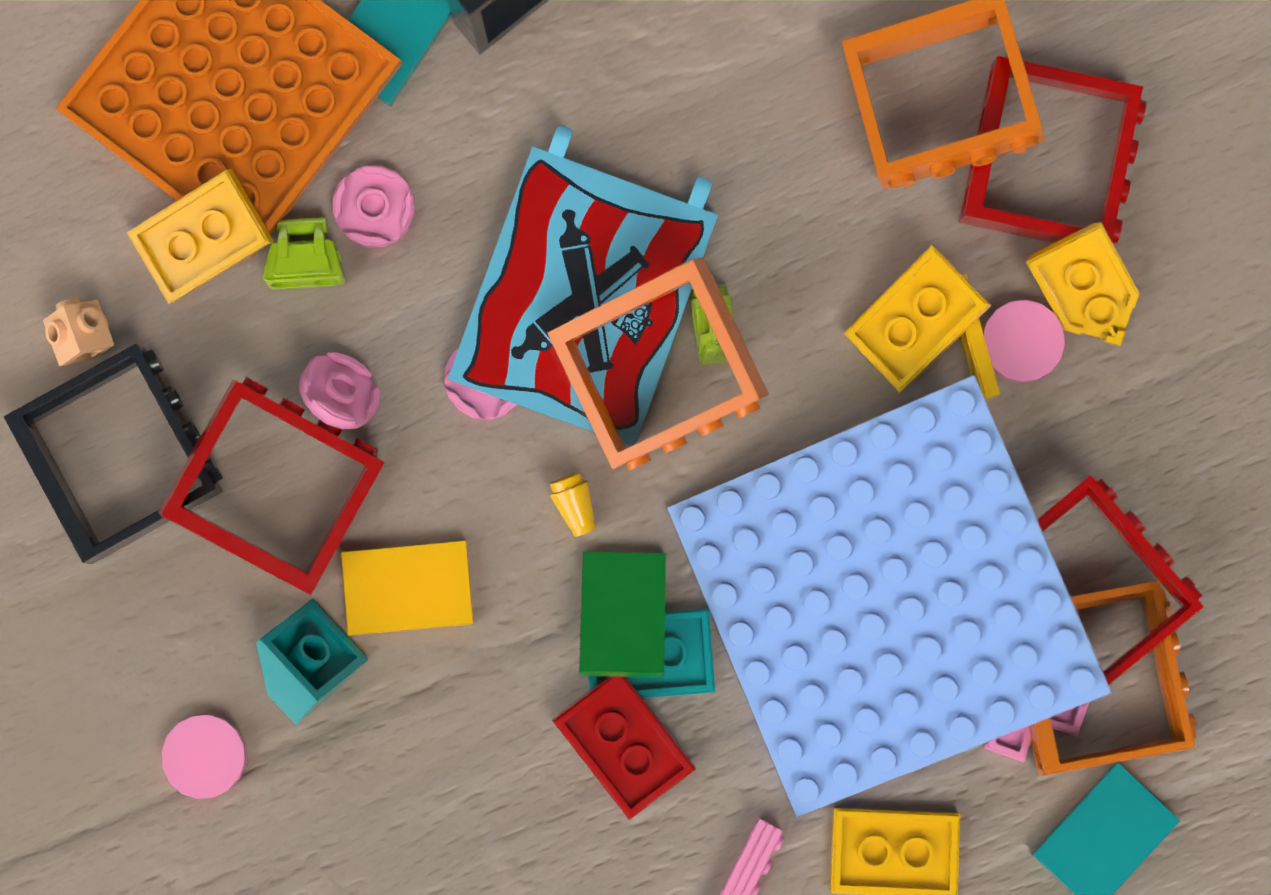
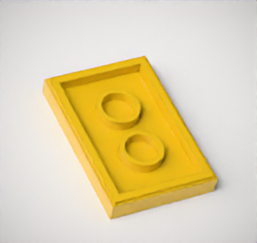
[127,169,274,304]
[844,245,992,393]
[341,541,474,636]
[830,807,960,895]

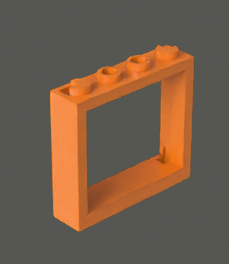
[841,0,1045,190]
[547,257,769,471]
[1029,581,1197,776]

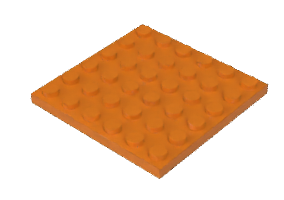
[55,0,403,258]

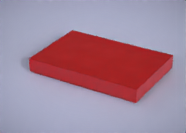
[552,676,696,820]

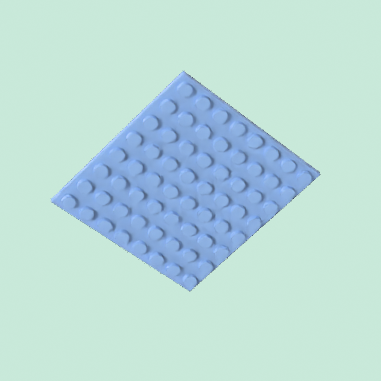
[667,375,1112,817]

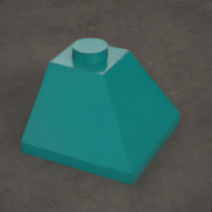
[256,599,369,725]

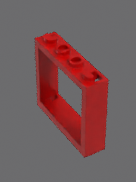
[959,55,1147,244]
[158,377,385,595]
[1037,475,1204,706]

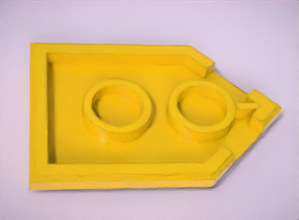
[1026,222,1140,346]

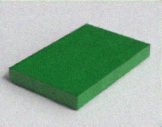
[579,552,666,677]

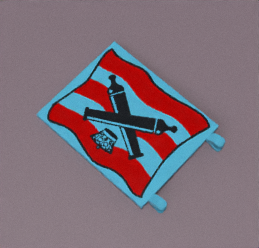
[447,125,718,446]

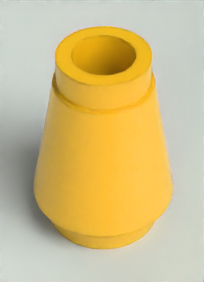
[549,472,597,537]

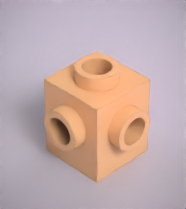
[43,297,115,367]

